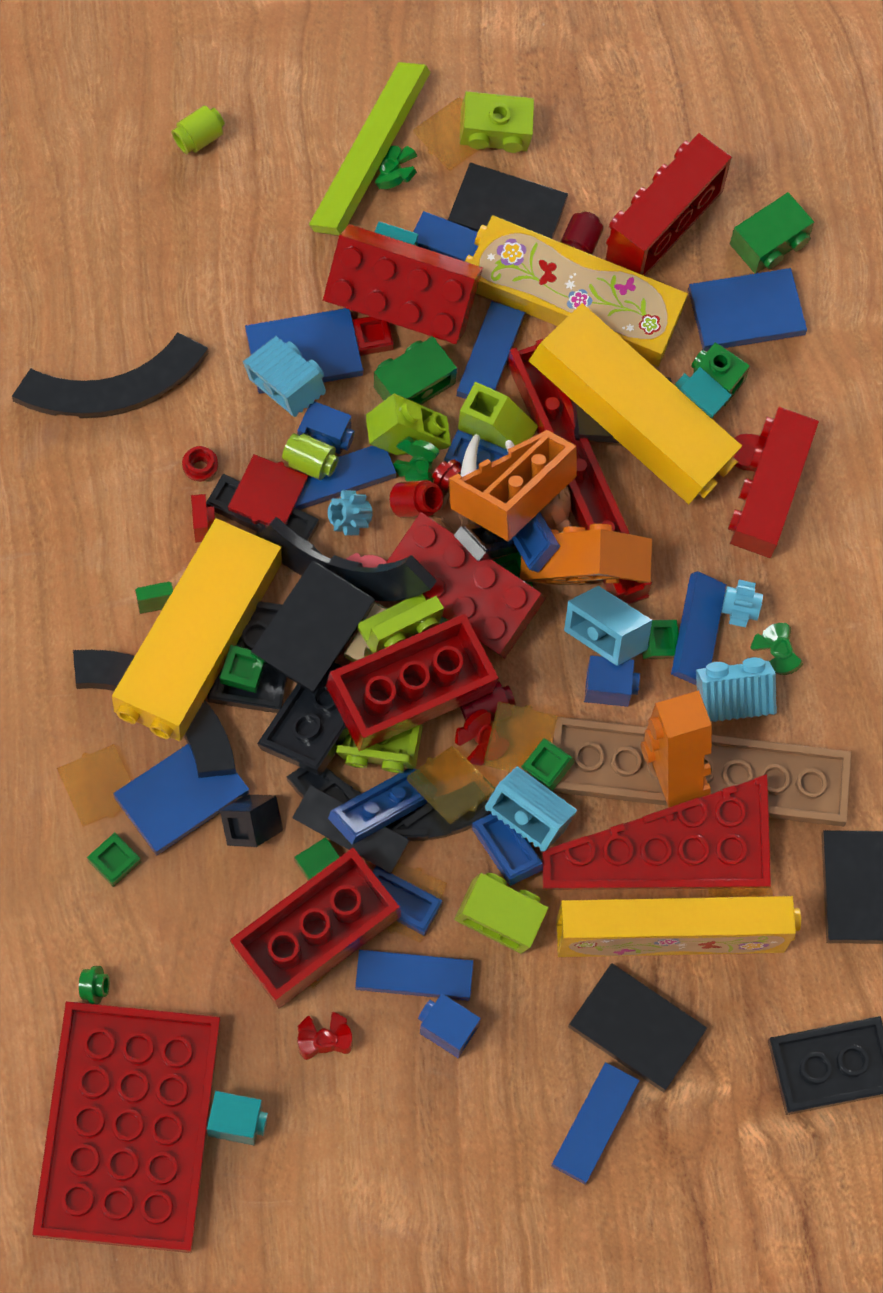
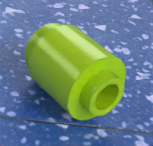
[171,105,225,154]
[282,433,339,480]

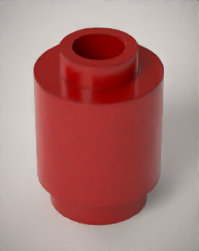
[389,480,443,518]

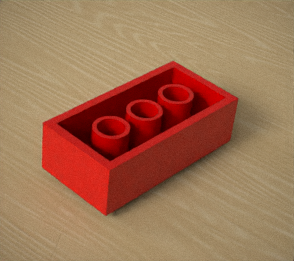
[605,133,732,276]
[322,224,483,344]
[385,512,546,659]
[326,613,499,752]
[230,847,401,1009]

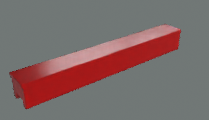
[507,339,652,605]

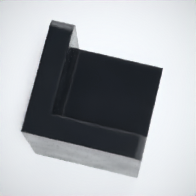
[220,794,283,847]

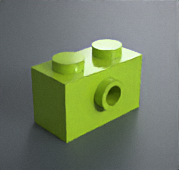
[459,91,534,153]
[454,873,549,954]

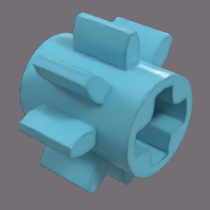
[328,490,373,536]
[721,580,763,627]

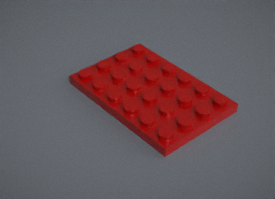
[32,1001,221,1253]

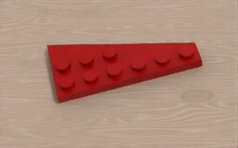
[542,774,771,890]

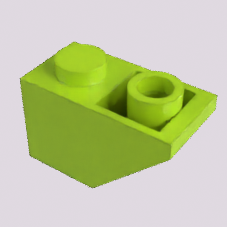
[458,382,538,449]
[366,393,451,455]

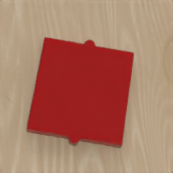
[228,454,308,525]

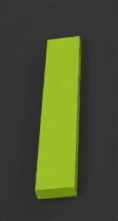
[309,62,431,235]

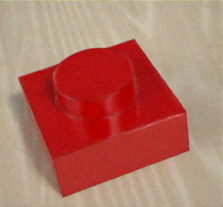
[191,494,215,543]

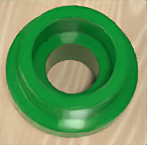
[79,965,110,1004]

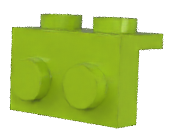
[358,594,444,653]
[336,724,423,773]

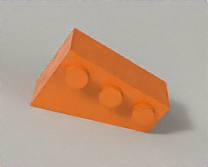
[449,430,577,541]
[520,524,652,585]
[641,690,712,807]

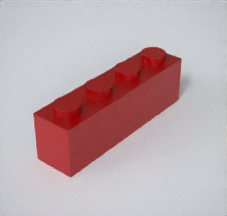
[728,407,819,558]

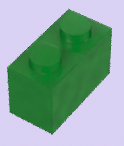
[730,192,814,274]
[373,336,457,405]

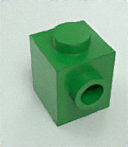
[691,342,750,406]

